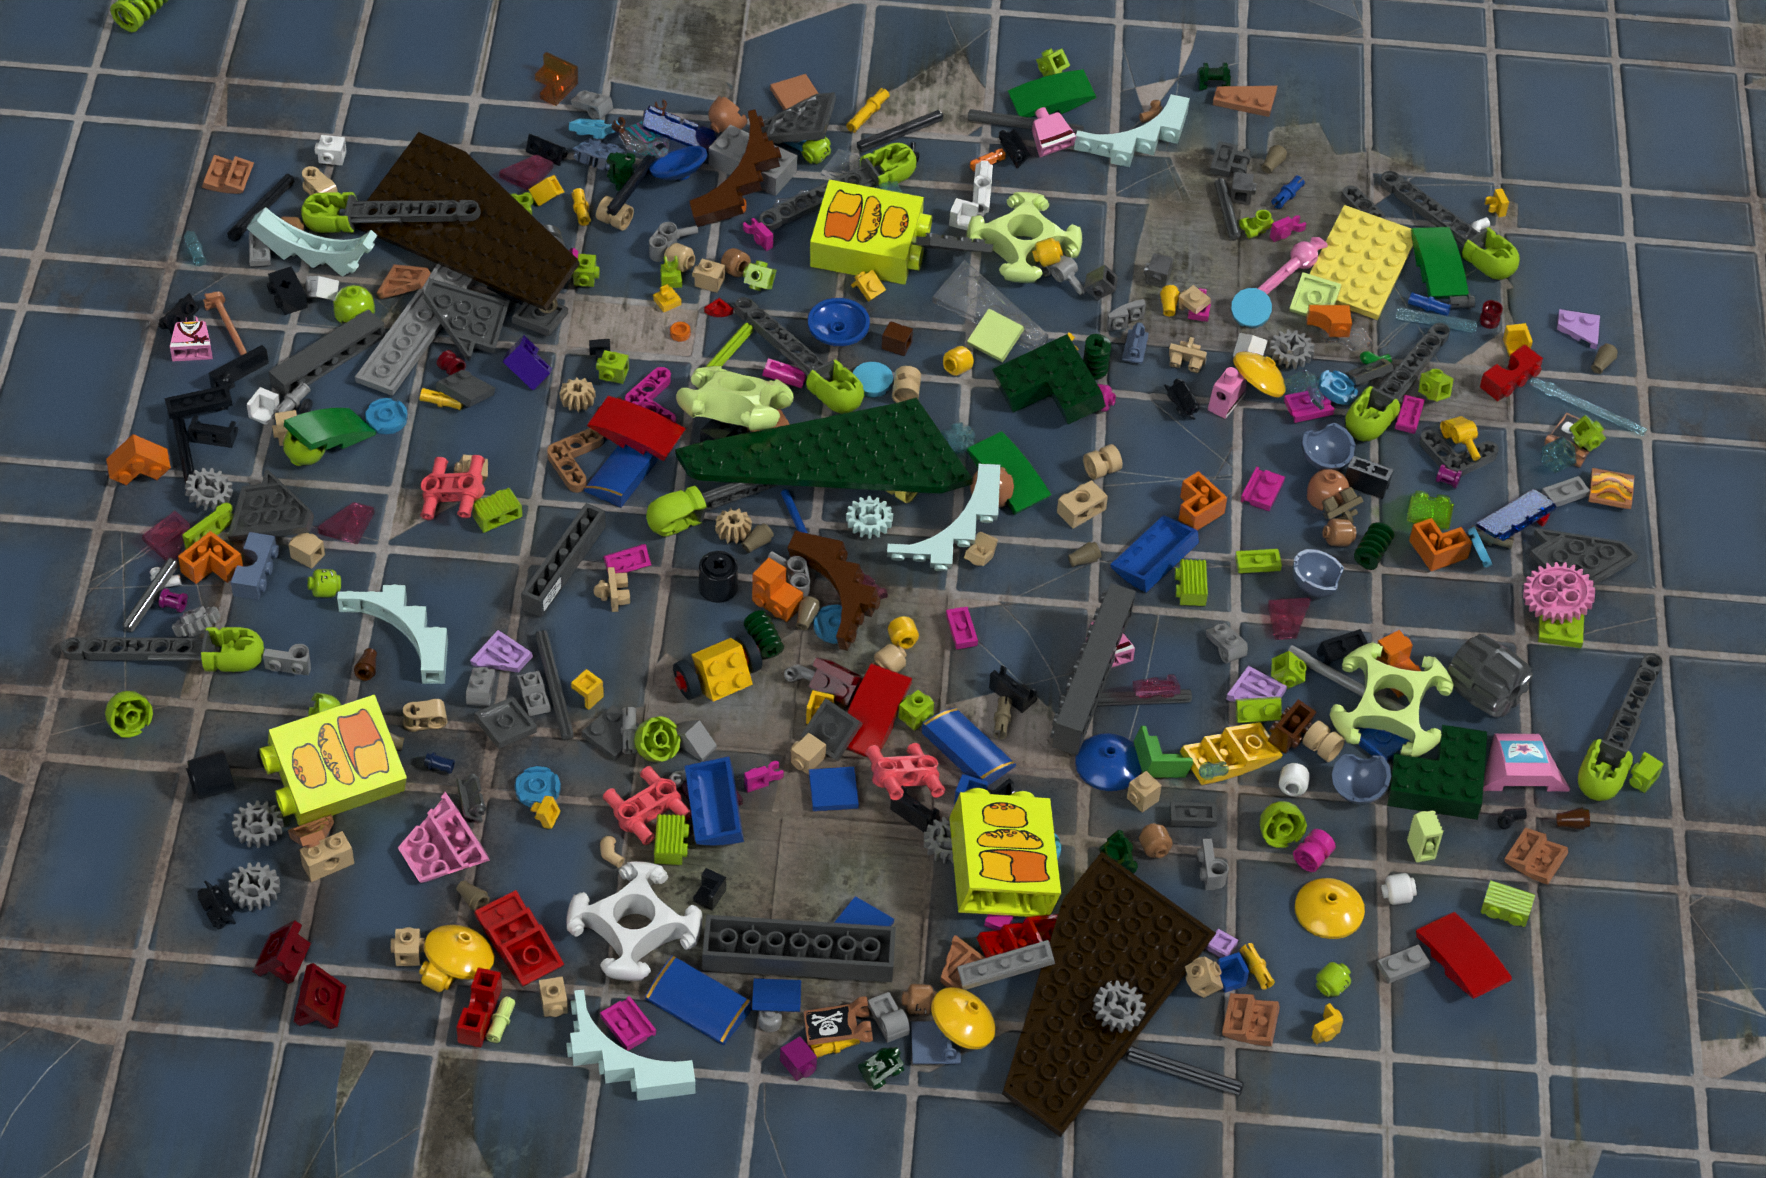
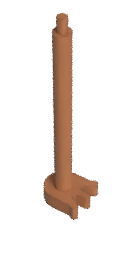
[203,291,247,356]

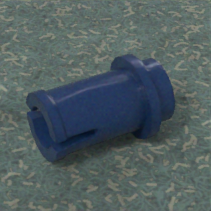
[424,752,455,774]

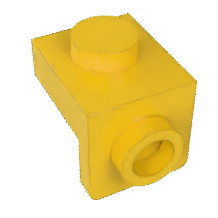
[851,270,886,302]
[1311,1003,1343,1045]

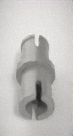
[273,382,311,414]
[620,707,638,754]

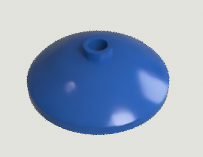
[649,146,707,180]
[808,298,870,346]
[1075,733,1142,791]

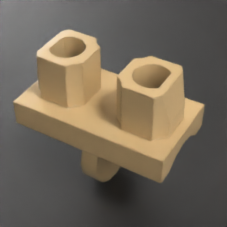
[1169,337,1207,373]
[593,567,630,612]

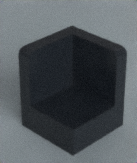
[693,868,726,911]

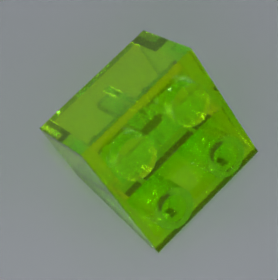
[1406,490,1454,529]

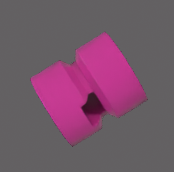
[1293,829,1336,872]

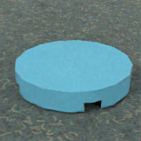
[1231,288,1272,328]
[853,362,893,398]
[1467,526,1493,568]

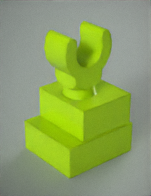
[660,256,682,288]

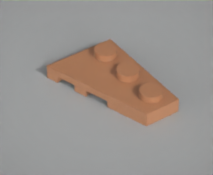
[1213,86,1278,117]
[288,814,334,848]

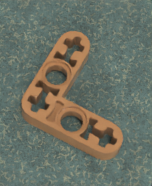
[547,428,604,493]

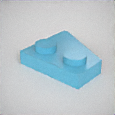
[569,118,620,139]

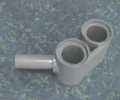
[649,222,698,262]
[1037,255,1086,296]
[768,551,810,598]

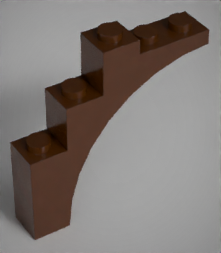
[689,109,782,227]
[787,531,881,651]

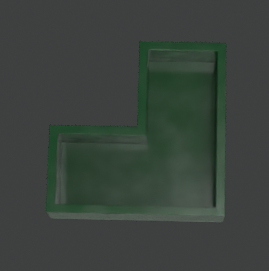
[992,334,1106,425]
[1387,725,1487,820]

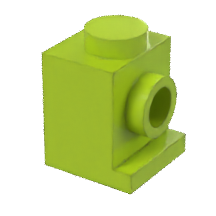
[1629,752,1664,793]

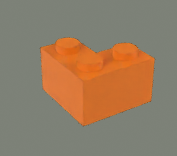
[106,434,171,485]
[1178,471,1227,530]
[1409,518,1472,571]
[178,531,243,584]
[752,558,803,622]
[1376,630,1421,698]

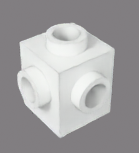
[315,135,347,166]

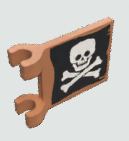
[1542,413,1604,468]
[804,997,873,1045]

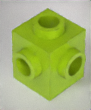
[1036,48,1070,77]
[571,254,600,287]
[743,260,777,291]
[596,350,629,384]
[1418,369,1454,402]
[1569,415,1606,452]
[1271,651,1306,689]
[898,690,934,731]

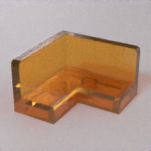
[535,52,578,106]

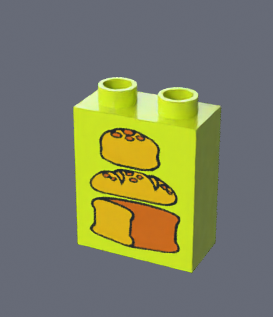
[810,179,932,285]
[259,694,407,826]
[949,788,1061,917]

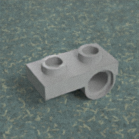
[571,90,613,120]
[1206,623,1248,664]
[263,644,311,676]
[466,667,495,707]
[1197,839,1229,890]
[867,992,910,1043]

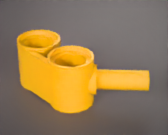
[1440,416,1481,461]

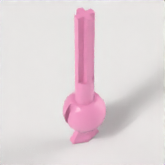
[1257,237,1328,294]

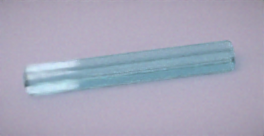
[1396,307,1477,333]

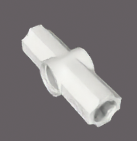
[972,161,993,216]

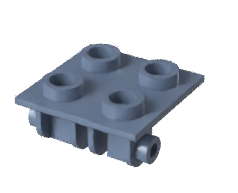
[573,137,625,171]
[911,1021,961,1064]

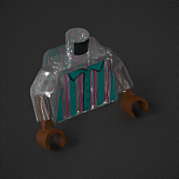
[611,99,672,157]

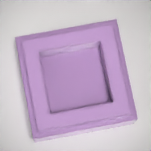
[1206,929,1238,958]

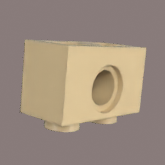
[1057,480,1108,529]
[299,831,354,882]

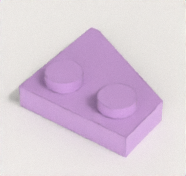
[1557,309,1600,349]
[470,630,533,673]
[1226,666,1287,702]

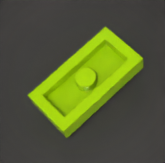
[1235,549,1282,573]
[1235,696,1282,723]

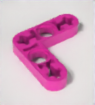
[625,367,676,423]

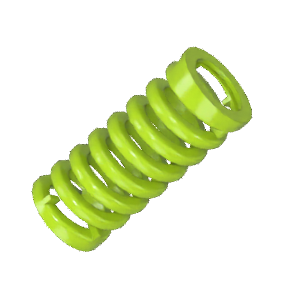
[110,0,168,32]

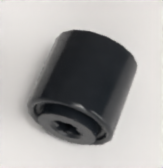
[699,551,738,603]
[186,750,235,799]

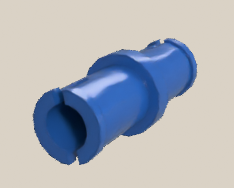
[1271,175,1305,209]
[1408,292,1451,317]

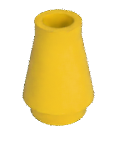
[1160,285,1180,317]

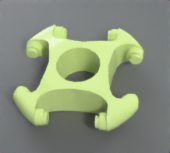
[967,192,1082,283]
[676,366,794,431]
[1329,642,1454,757]

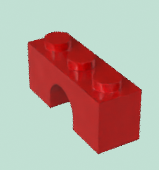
[1480,344,1543,401]
[456,967,502,1048]

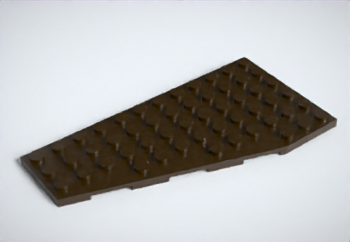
[355,132,580,311]
[1002,852,1216,1137]

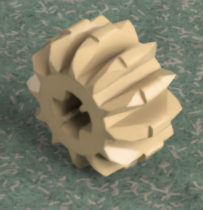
[560,377,596,413]
[715,507,752,545]

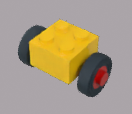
[673,633,762,702]

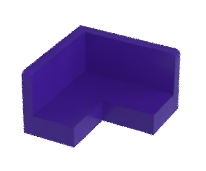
[503,335,552,390]

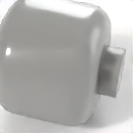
[758,1011,782,1032]

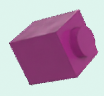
[780,1036,817,1081]

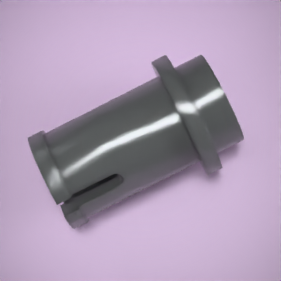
[1448,294,1475,310]

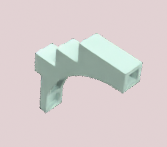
[1074,94,1190,168]
[246,207,377,277]
[887,464,1000,572]
[337,584,448,684]
[566,990,695,1101]

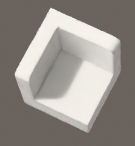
[949,198,979,230]
[305,276,339,301]
[1233,333,1268,357]
[247,387,280,425]

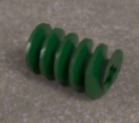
[1083,334,1111,380]
[1354,522,1395,570]
[744,610,785,659]

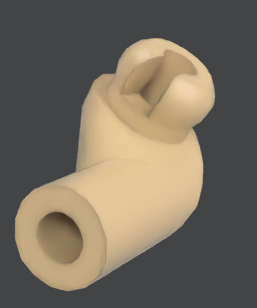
[600,836,625,868]

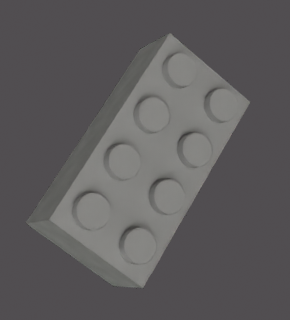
[709,125,797,196]

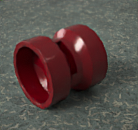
[1479,300,1503,329]
[437,350,466,376]

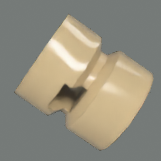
[596,196,634,231]
[892,366,921,403]
[1083,444,1123,480]
[1302,721,1346,762]

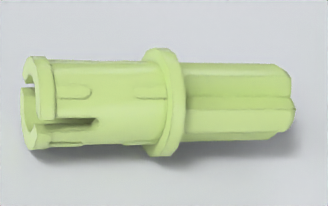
[486,996,515,1043]

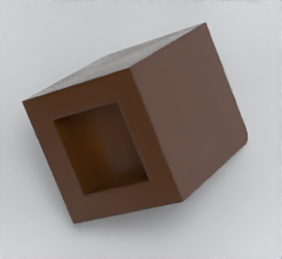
[882,321,913,356]

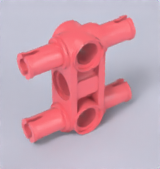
[420,455,485,520]
[865,743,945,800]
[603,766,692,845]

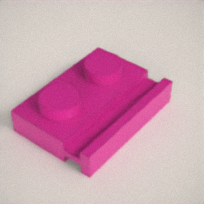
[1284,388,1335,423]
[1241,467,1285,511]
[600,996,656,1051]

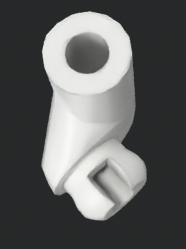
[1470,217,1490,232]
[150,567,182,588]

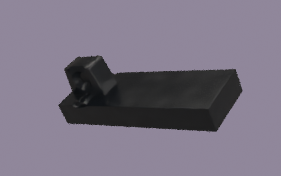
[208,345,269,390]
[164,385,233,419]

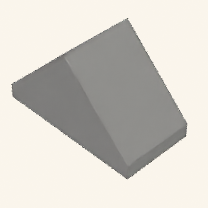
[676,720,717,762]

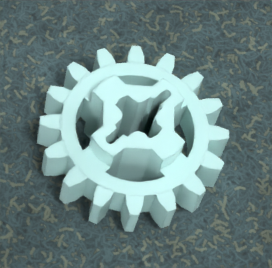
[846,496,893,539]

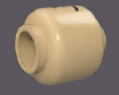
[664,243,695,272]
[873,644,907,673]

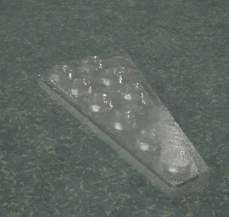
[932,260,1048,350]

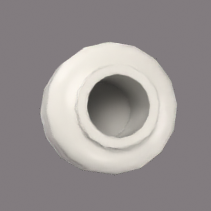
[1279,763,1309,797]
[1381,873,1417,905]

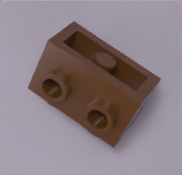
[1268,699,1316,754]

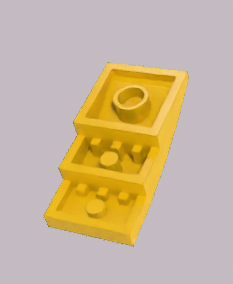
[1179,722,1283,785]

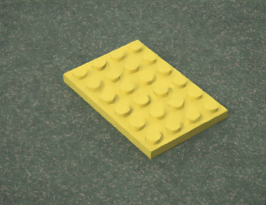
[1310,205,1413,320]

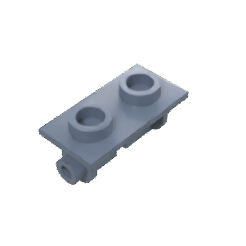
[1122,323,1149,364]

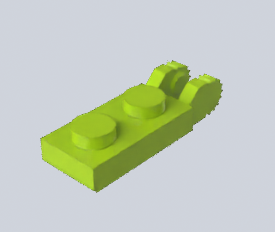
[182,503,234,549]

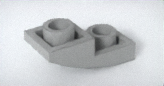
[1106,299,1146,331]
[517,671,551,716]

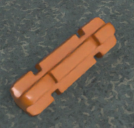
[969,148,1006,172]

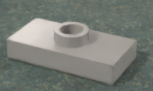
[249,232,271,266]

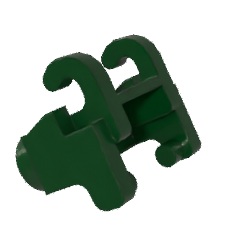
[1197,62,1231,91]
[606,152,636,191]
[1099,830,1138,874]
[858,1047,904,1090]

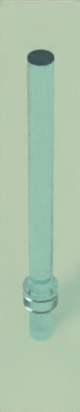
[1530,377,1647,436]

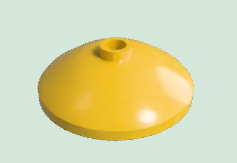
[1233,351,1286,397]
[1295,878,1365,939]
[424,925,494,979]
[931,987,995,1049]

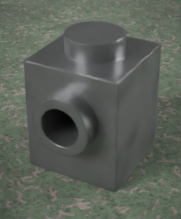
[1230,172,1257,205]
[1144,253,1173,288]
[1084,265,1118,300]

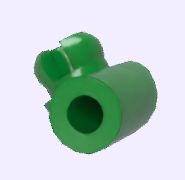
[1360,351,1392,365]

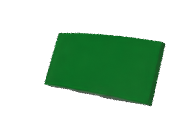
[1008,69,1097,118]
[1411,227,1469,299]
[284,408,376,451]
[966,431,1052,515]

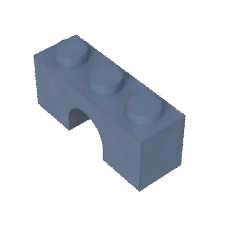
[231,532,279,600]

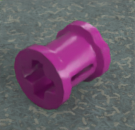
[1436,464,1462,489]
[159,588,188,613]

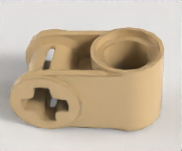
[302,166,338,195]
[403,699,448,732]

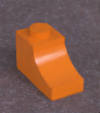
[1306,305,1352,337]

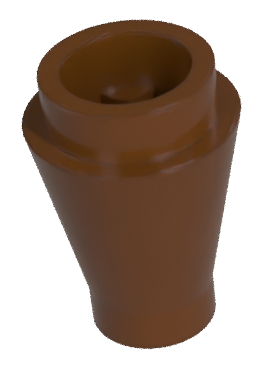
[354,648,377,681]
[1556,807,1590,830]

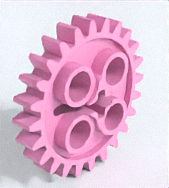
[1523,562,1595,624]

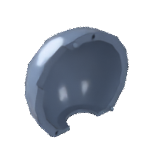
[1301,423,1356,471]
[1292,549,1344,598]
[1332,754,1391,805]

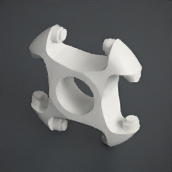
[566,861,703,981]

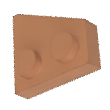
[377,264,431,299]
[940,935,985,989]

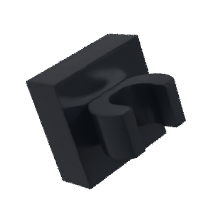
[589,339,610,362]

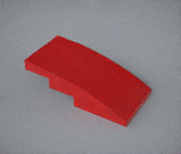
[587,396,686,461]
[846,663,912,757]
[474,890,565,987]
[1416,912,1512,999]
[976,914,1058,958]

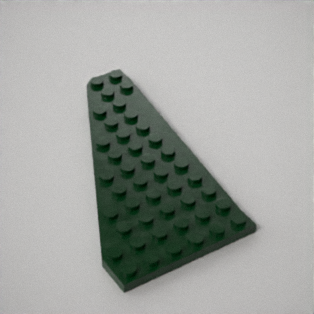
[675,397,973,494]

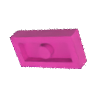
[946,607,978,649]

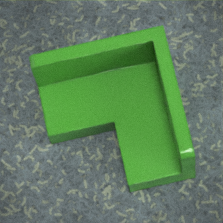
[1133,726,1194,778]

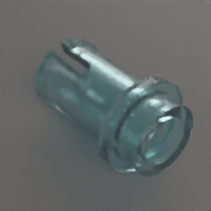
[1199,761,1229,780]

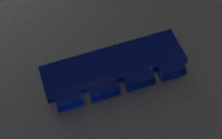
[642,105,717,154]
[1476,489,1557,541]

